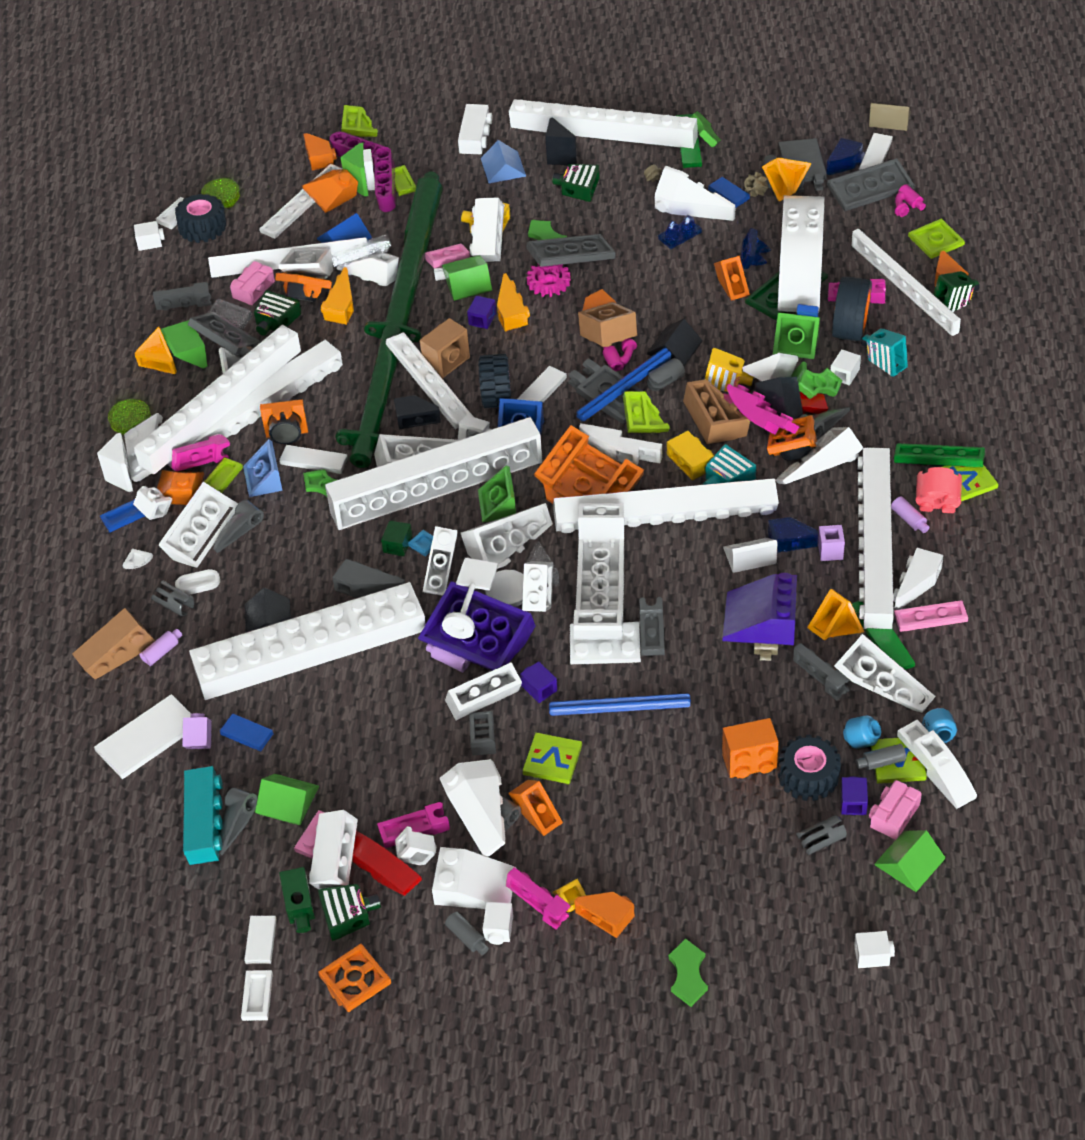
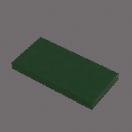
[745,271,828,321]

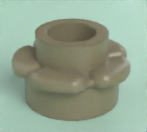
[644,165,662,182]

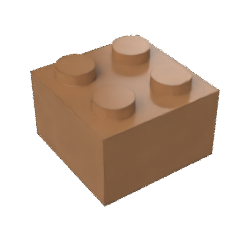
[578,302,637,347]
[420,318,470,379]

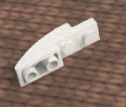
[579,424,662,465]
[897,720,977,809]

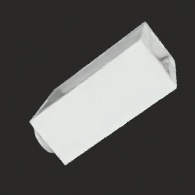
[522,561,553,612]

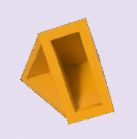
[762,158,812,201]
[135,327,177,374]
[807,589,864,640]

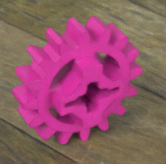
[527,263,571,297]

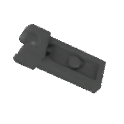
[153,282,212,310]
[639,597,665,656]
[793,643,850,701]

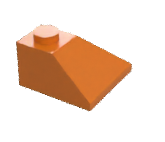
[302,169,358,213]
[157,470,204,505]

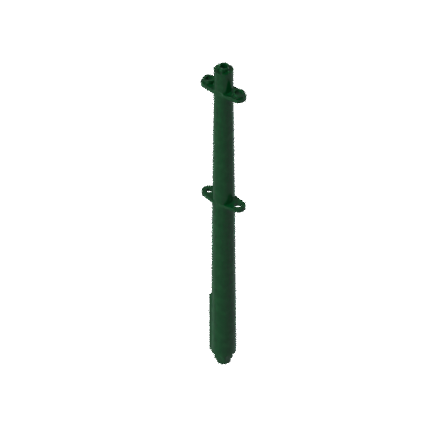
[335,171,443,468]

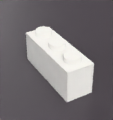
[458,104,492,154]
[470,198,504,262]
[445,663,522,720]
[309,810,358,889]

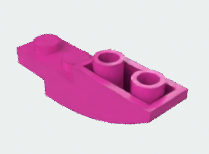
[727,384,799,435]

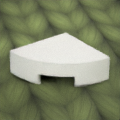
[123,549,153,569]

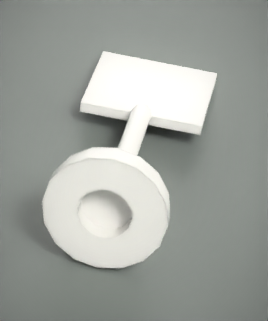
[442,558,498,639]

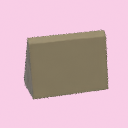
[869,103,911,131]

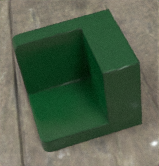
[381,521,412,557]

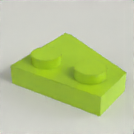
[341,105,378,137]
[623,391,670,433]

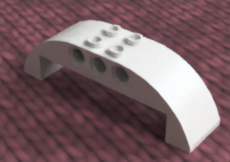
[778,195,824,312]
[574,503,624,639]

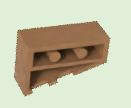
[683,379,750,444]
[72,608,156,680]

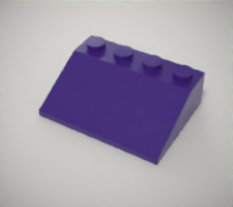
[723,573,797,645]
[418,581,536,671]

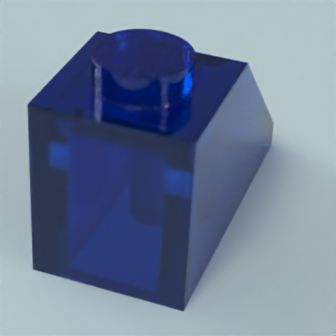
[827,138,865,175]
[768,517,818,553]

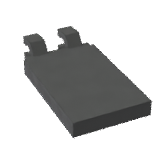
[778,138,827,193]
[188,312,261,358]
[568,358,652,425]

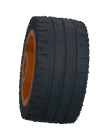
[832,277,872,341]

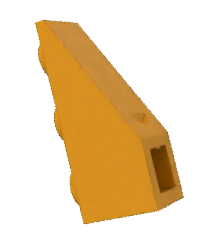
[321,267,354,325]
[497,273,530,331]

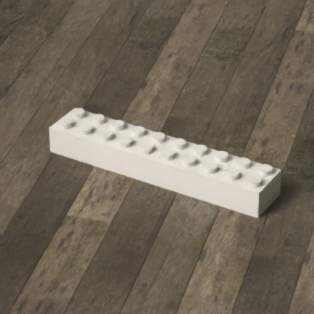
[325,417,542,530]
[189,582,426,700]

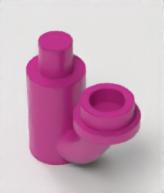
[895,184,926,217]
[602,338,637,372]

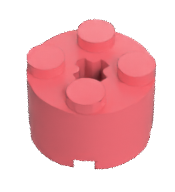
[916,467,962,513]

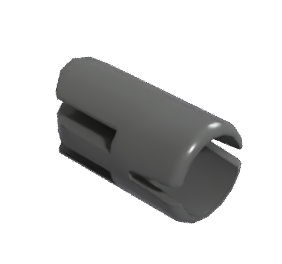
[647,358,685,391]
[151,580,194,617]
[796,815,847,855]

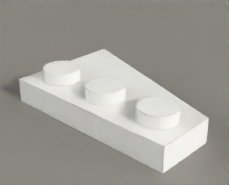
[124,413,163,482]

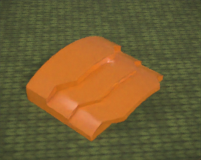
[534,425,644,504]

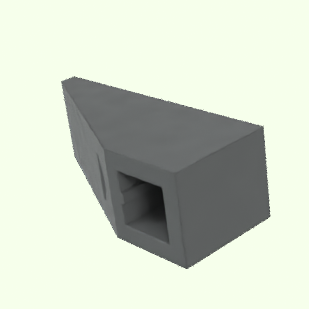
[332,559,405,598]

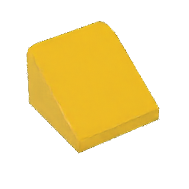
[553,879,586,913]

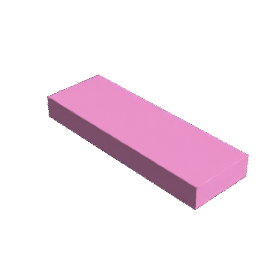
[894,600,968,632]

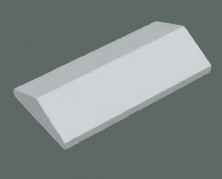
[159,482,238,568]

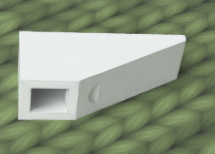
[337,252,399,286]
[423,526,457,596]
[893,548,943,610]

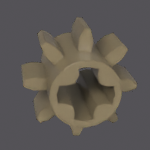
[744,172,768,197]
[754,643,778,661]

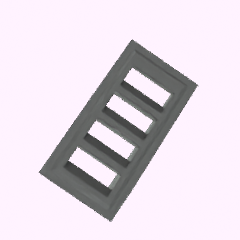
[469,711,496,756]

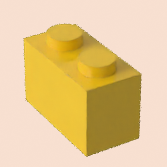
[667,431,714,481]

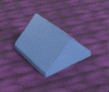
[481,140,526,183]
[243,439,282,497]

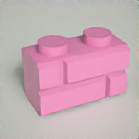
[230,261,275,305]
[869,780,921,840]

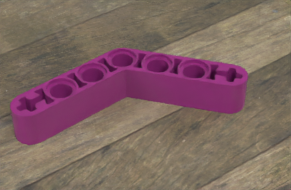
[330,131,396,212]

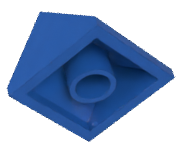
[317,213,372,243]
[498,398,544,436]

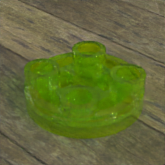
[201,178,240,208]
[108,399,151,436]

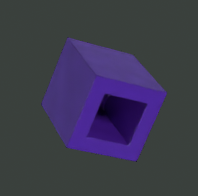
[467,296,496,329]
[520,661,557,703]
[841,776,868,815]

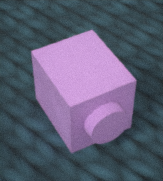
[818,525,845,561]
[183,713,212,749]

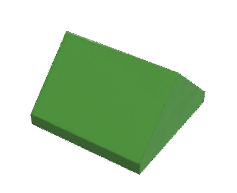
[341,143,368,196]
[442,255,492,301]
[773,313,820,359]
[161,320,208,368]
[478,465,516,522]
[255,774,319,825]
[874,830,945,892]

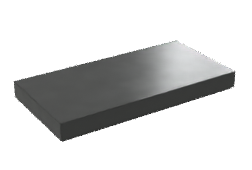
[827,158,915,211]
[526,234,616,267]

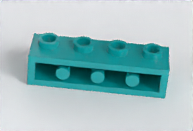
[183,766,223,865]

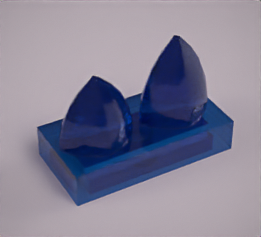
[658,215,702,249]
[741,228,771,269]

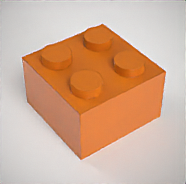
[722,718,778,778]

